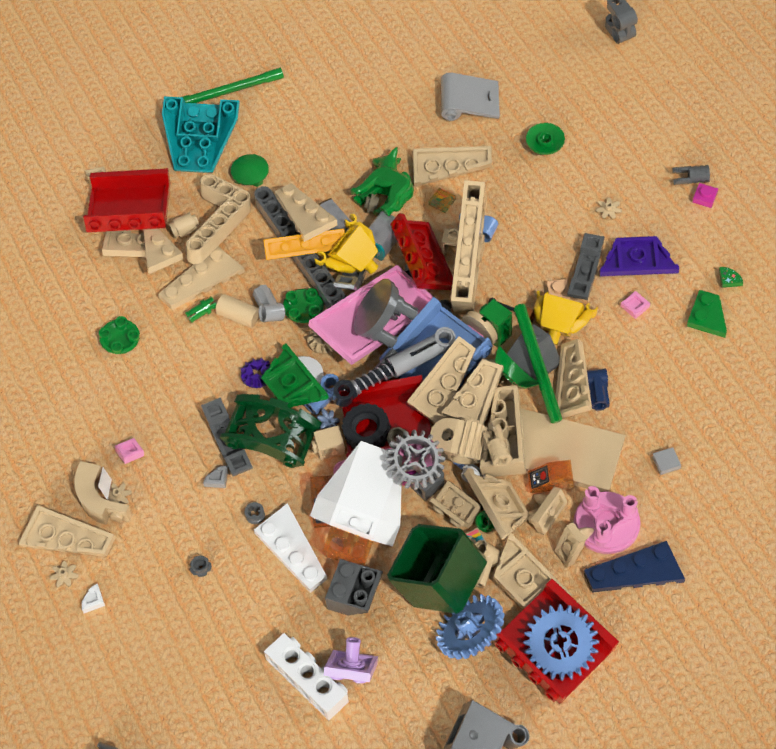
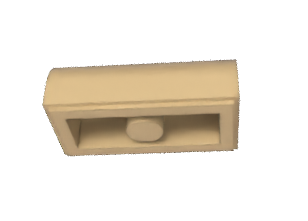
[216,294,259,328]

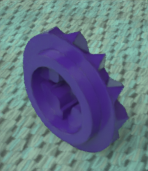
[241,357,271,388]

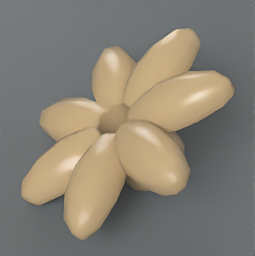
[596,198,622,219]
[107,483,132,504]
[50,561,78,588]

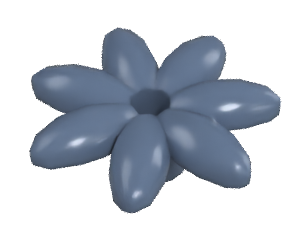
[317,409,340,429]

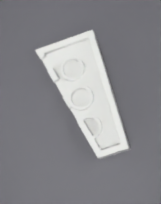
[254,503,327,593]

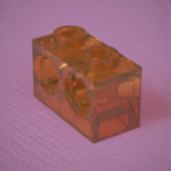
[322,526,373,566]

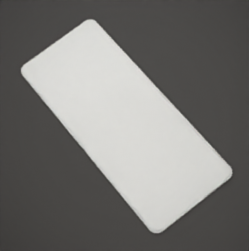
[98,467,112,499]

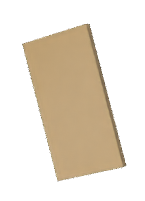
[521,408,625,492]

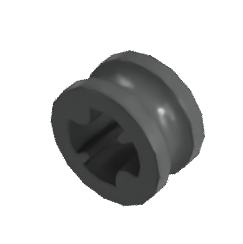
[244,502,265,524]

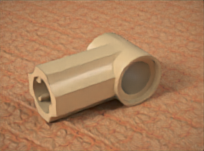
[475,540,501,588]

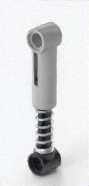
[333,327,456,407]

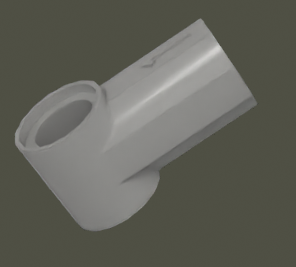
[252,285,285,322]

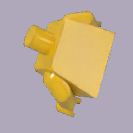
[314,214,379,274]
[533,290,598,345]

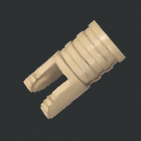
[483,424,512,467]

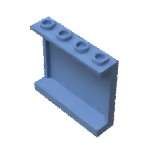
[379,297,493,388]

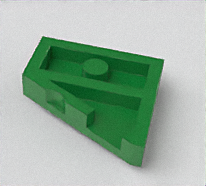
[687,290,727,338]

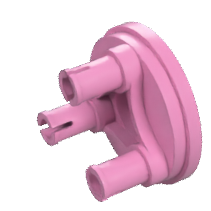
[574,486,640,554]

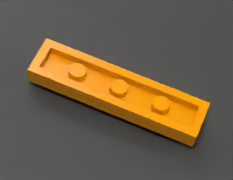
[264,229,345,260]

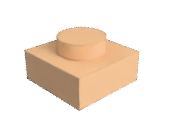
[547,279,570,300]

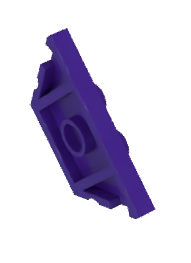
[600,236,679,276]

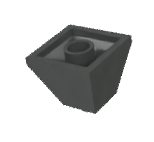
[507,324,560,381]

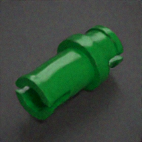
[185,296,217,323]

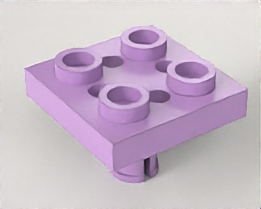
[324,637,378,683]

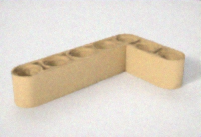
[186,174,251,264]

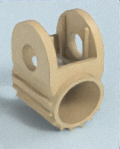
[430,418,487,465]

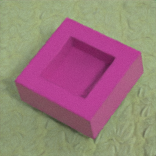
[693,183,718,208]

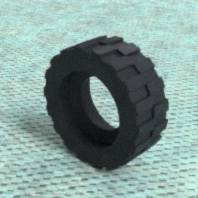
[342,403,391,449]

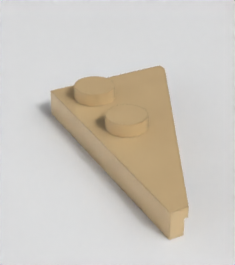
[143,229,183,274]

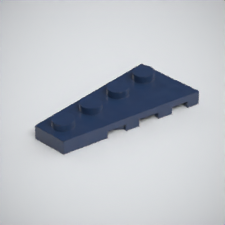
[584,541,685,593]

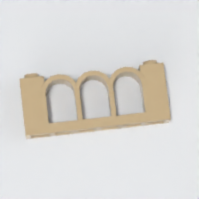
[451,180,487,313]

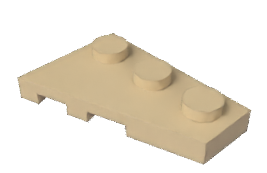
[102,230,146,257]
[441,359,504,425]

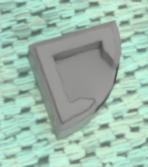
[203,466,228,488]

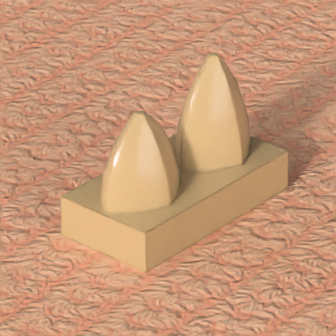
[527,486,568,535]
[554,522,595,567]

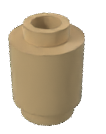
[169,212,200,238]

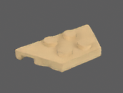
[464,468,530,539]
[493,533,572,610]

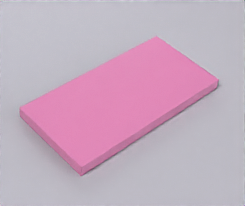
[308,265,433,365]

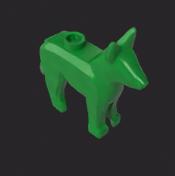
[350,147,414,216]

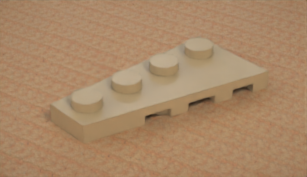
[413,146,492,187]
[275,183,337,242]
[158,247,245,310]
[407,336,476,424]
[555,339,592,419]
[18,505,116,557]

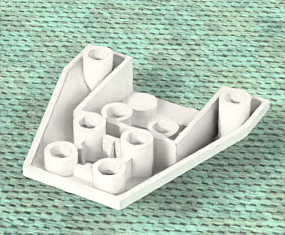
[310,441,402,547]

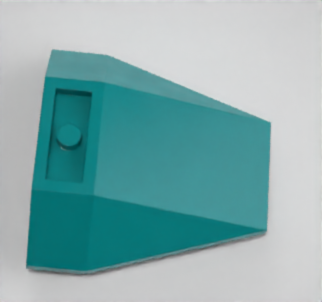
[162,96,240,173]

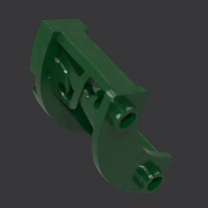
[220,394,322,468]

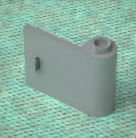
[441,73,500,121]

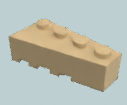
[480,385,526,477]

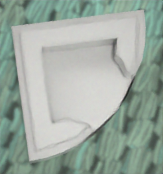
[82,584,105,613]

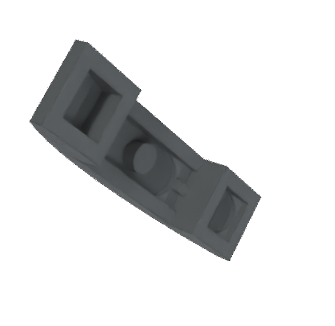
[567,233,605,300]
[334,269,367,290]
[201,397,253,476]

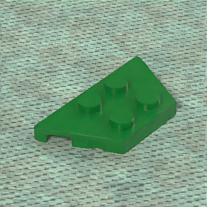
[261,343,329,408]

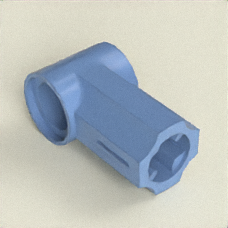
[304,374,339,415]

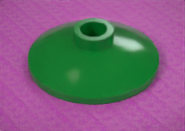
[526,123,565,155]

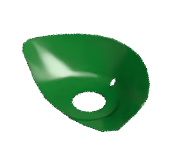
[495,346,543,389]

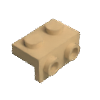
[429,481,483,528]

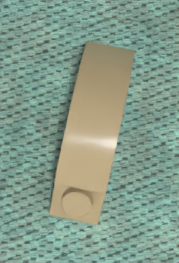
[74,461,132,525]

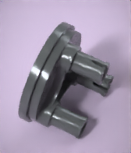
[354,279,419,348]

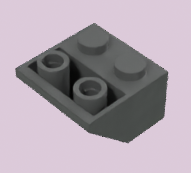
[325,559,383,616]

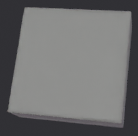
[652,447,681,475]

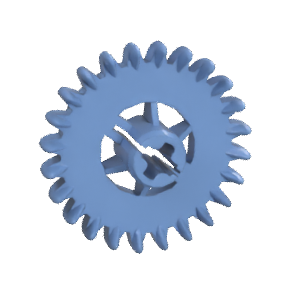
[436,594,505,659]
[523,604,599,681]

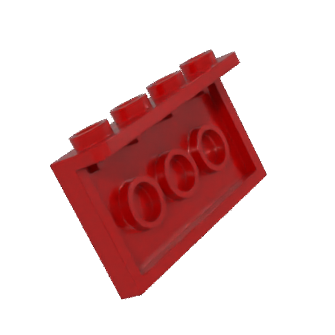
[390,213,453,291]

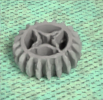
[385,430,445,490]

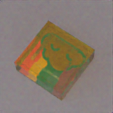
[428,188,456,213]

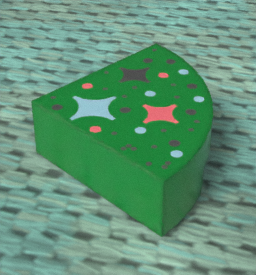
[719,267,743,288]

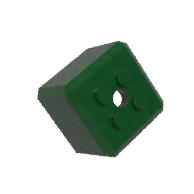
[387,524,487,614]

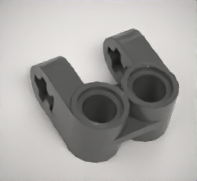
[605,0,638,44]

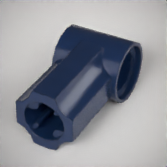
[587,368,610,411]

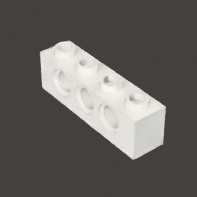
[264,633,349,721]

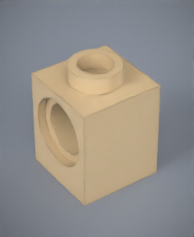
[311,426,345,460]

